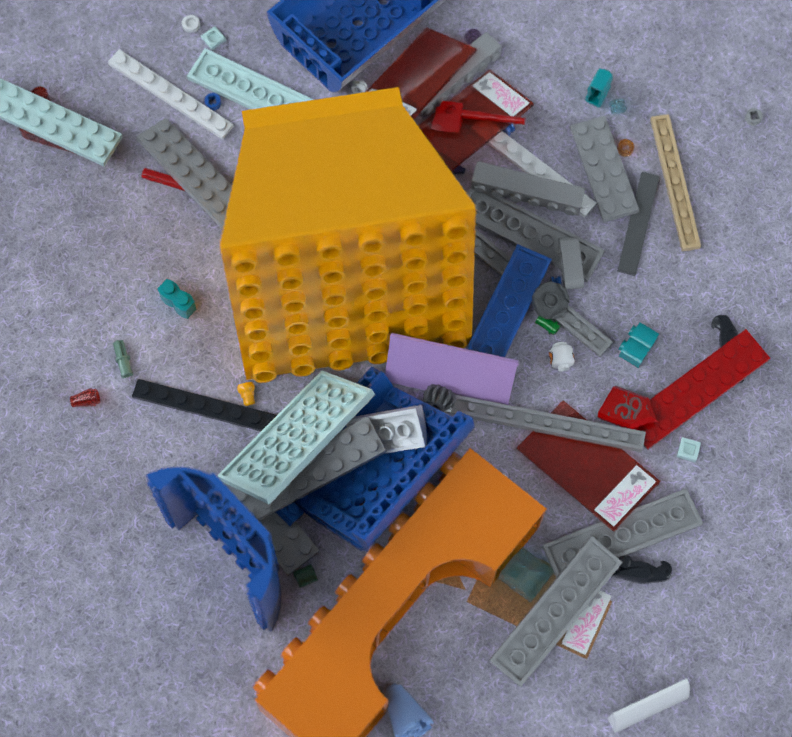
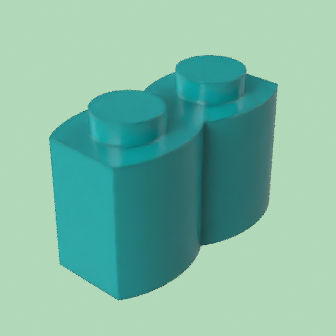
[585,68,613,108]
[157,279,197,319]
[618,322,659,368]

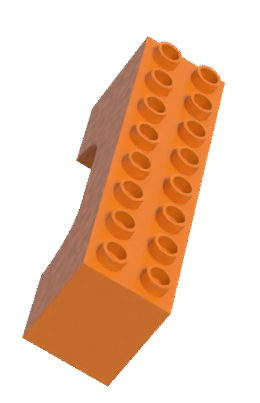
[253,448,547,737]

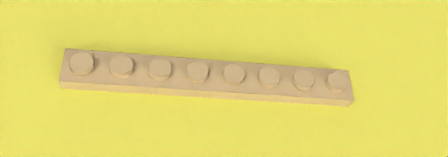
[650,114,701,252]

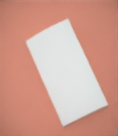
[346,405,427,453]
[608,679,690,733]

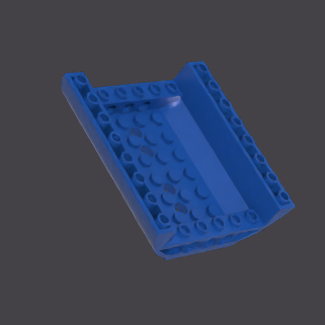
[295,366,475,551]
[146,467,282,632]

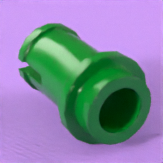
[535,316,560,335]

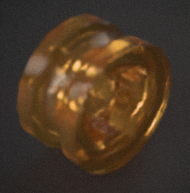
[617,139,634,157]

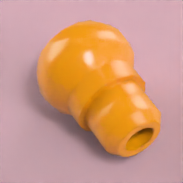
[237,382,255,406]

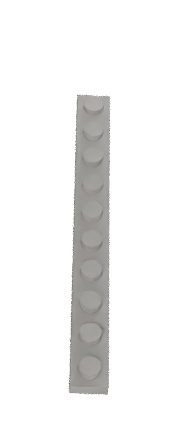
[475,229,613,357]
[451,395,646,453]

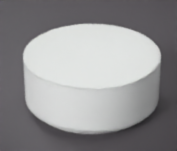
[182,15,200,33]

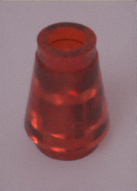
[70,388,100,408]

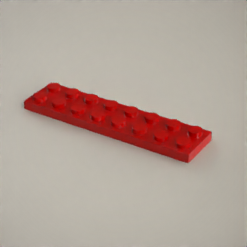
[635,329,771,450]

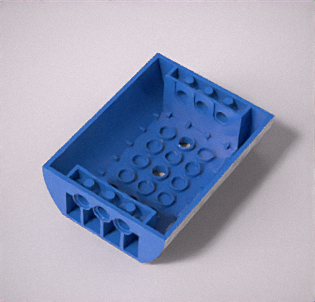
[267,0,445,92]

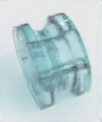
[609,99,627,114]

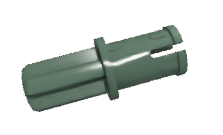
[113,340,133,378]

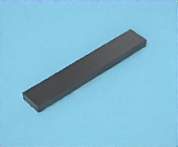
[617,172,659,276]

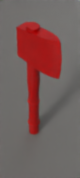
[431,101,526,132]

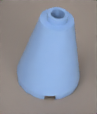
[384,683,434,737]

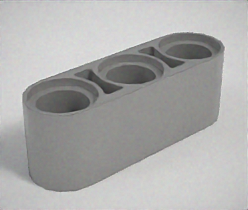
[558,237,584,289]

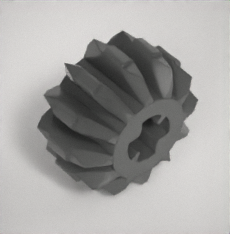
[423,384,456,413]

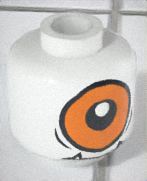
[549,342,575,372]

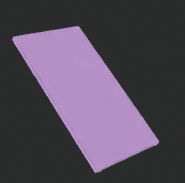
[385,333,518,405]

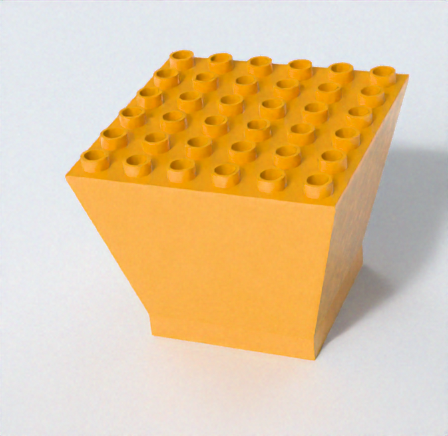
[220,87,476,383]

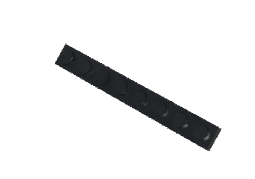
[132,379,277,431]

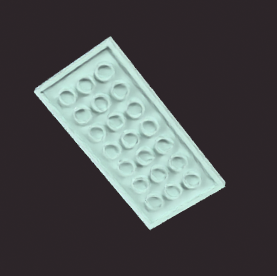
[217,371,375,504]

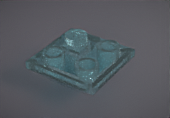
[499,547,554,603]

